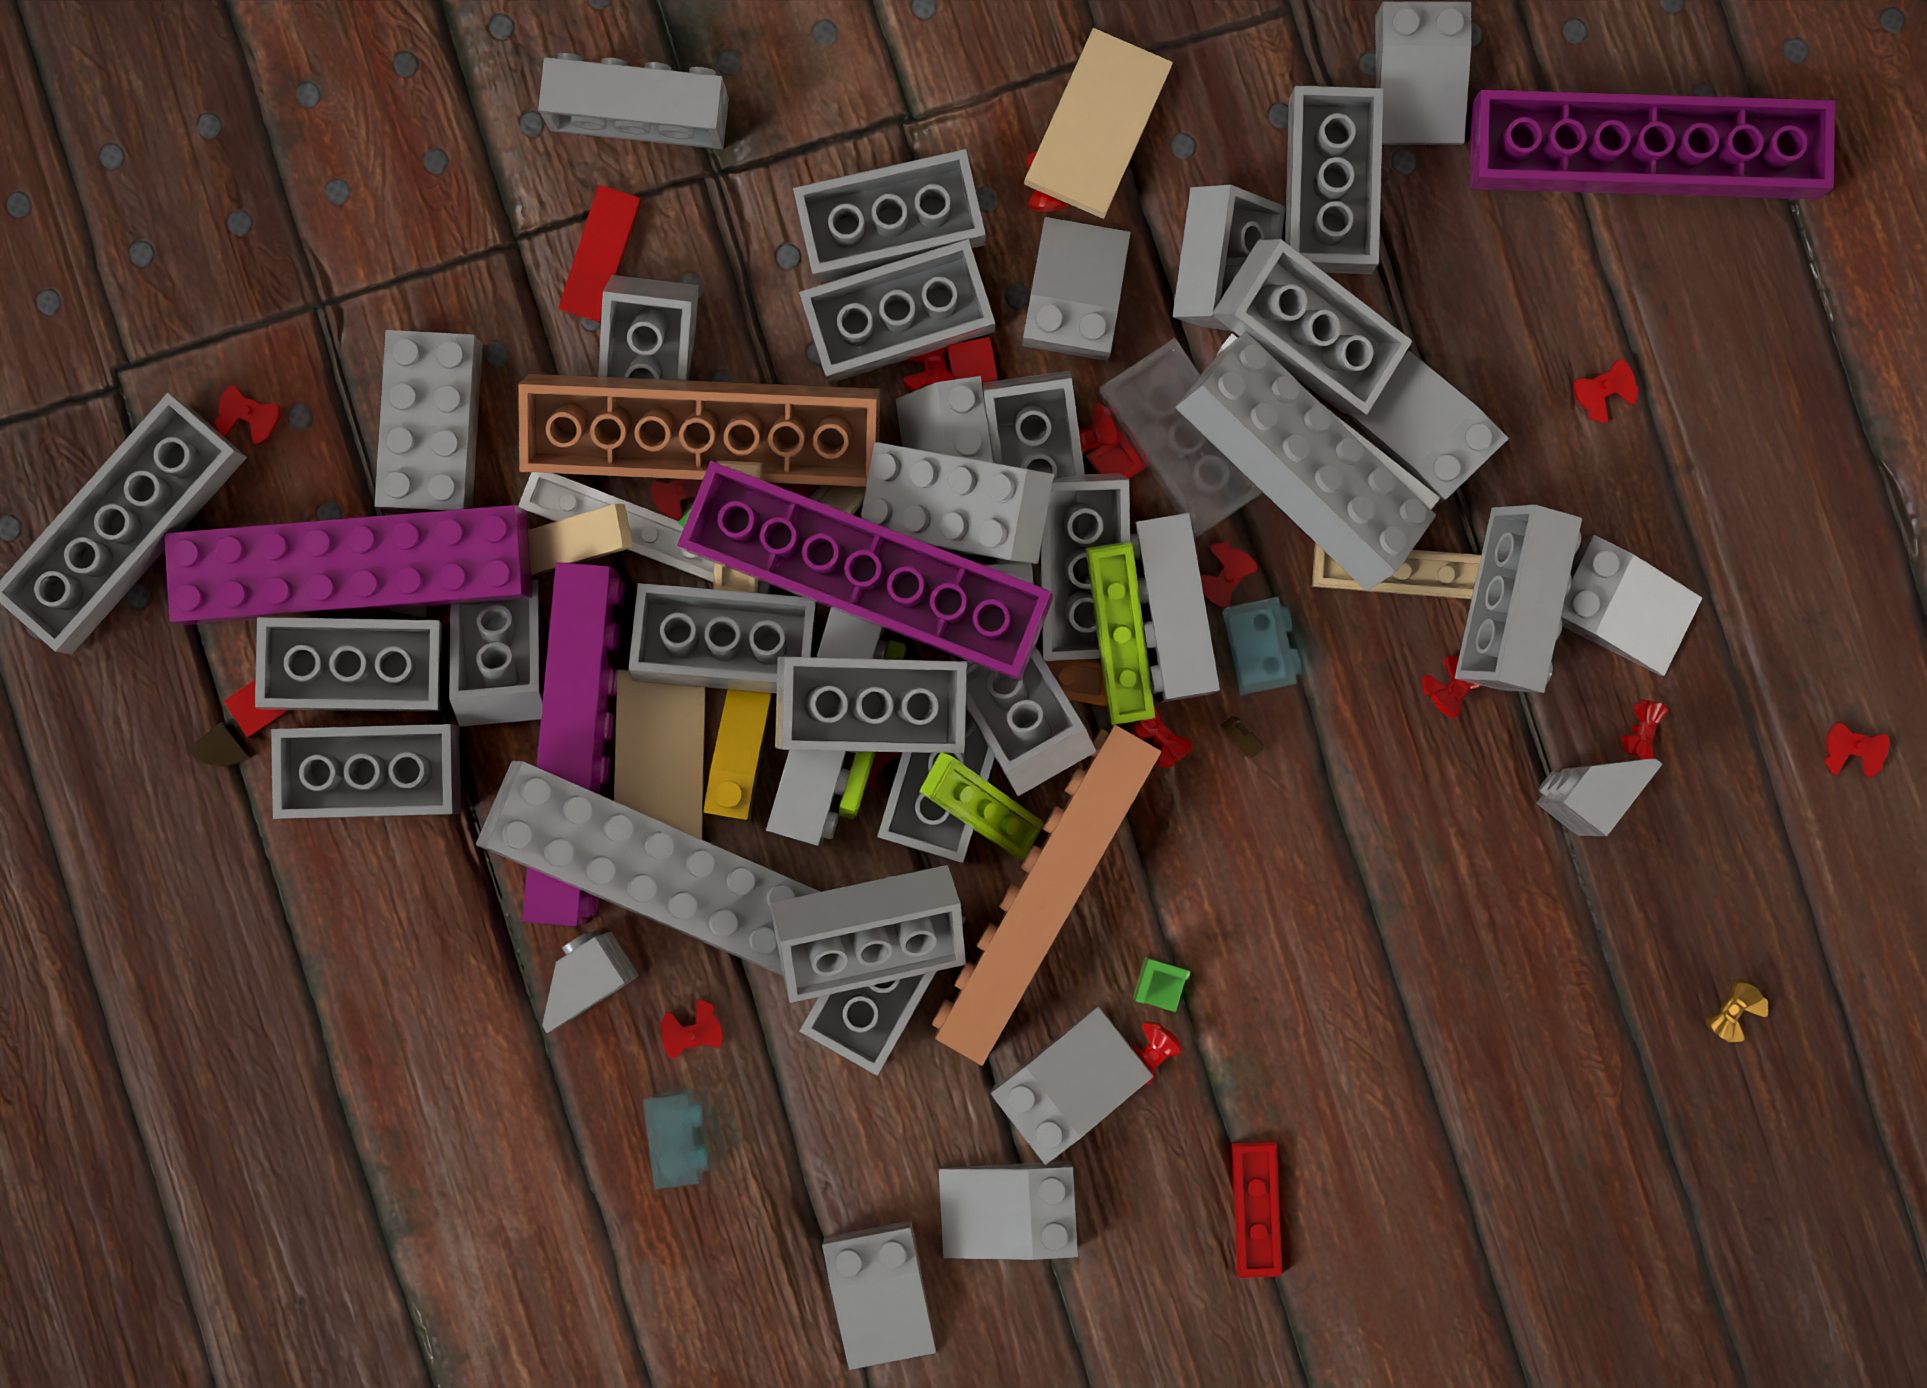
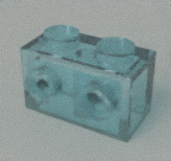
[1223,597,1302,696]
[643,1089,709,1190]

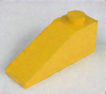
[703,689,772,820]

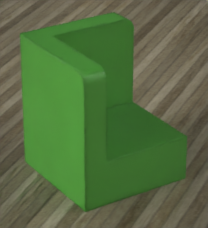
[1132,956,1191,1012]

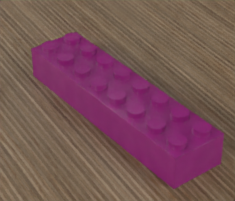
[1470,90,1835,200]
[677,461,1054,681]
[164,505,532,625]
[522,562,626,926]

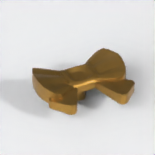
[1706,979,1768,1042]

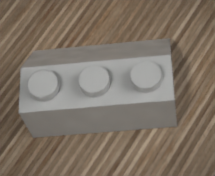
[1172,185,1286,331]
[1536,758,1662,836]
[542,930,639,1033]

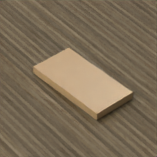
[1024,28,1173,219]
[614,670,706,840]

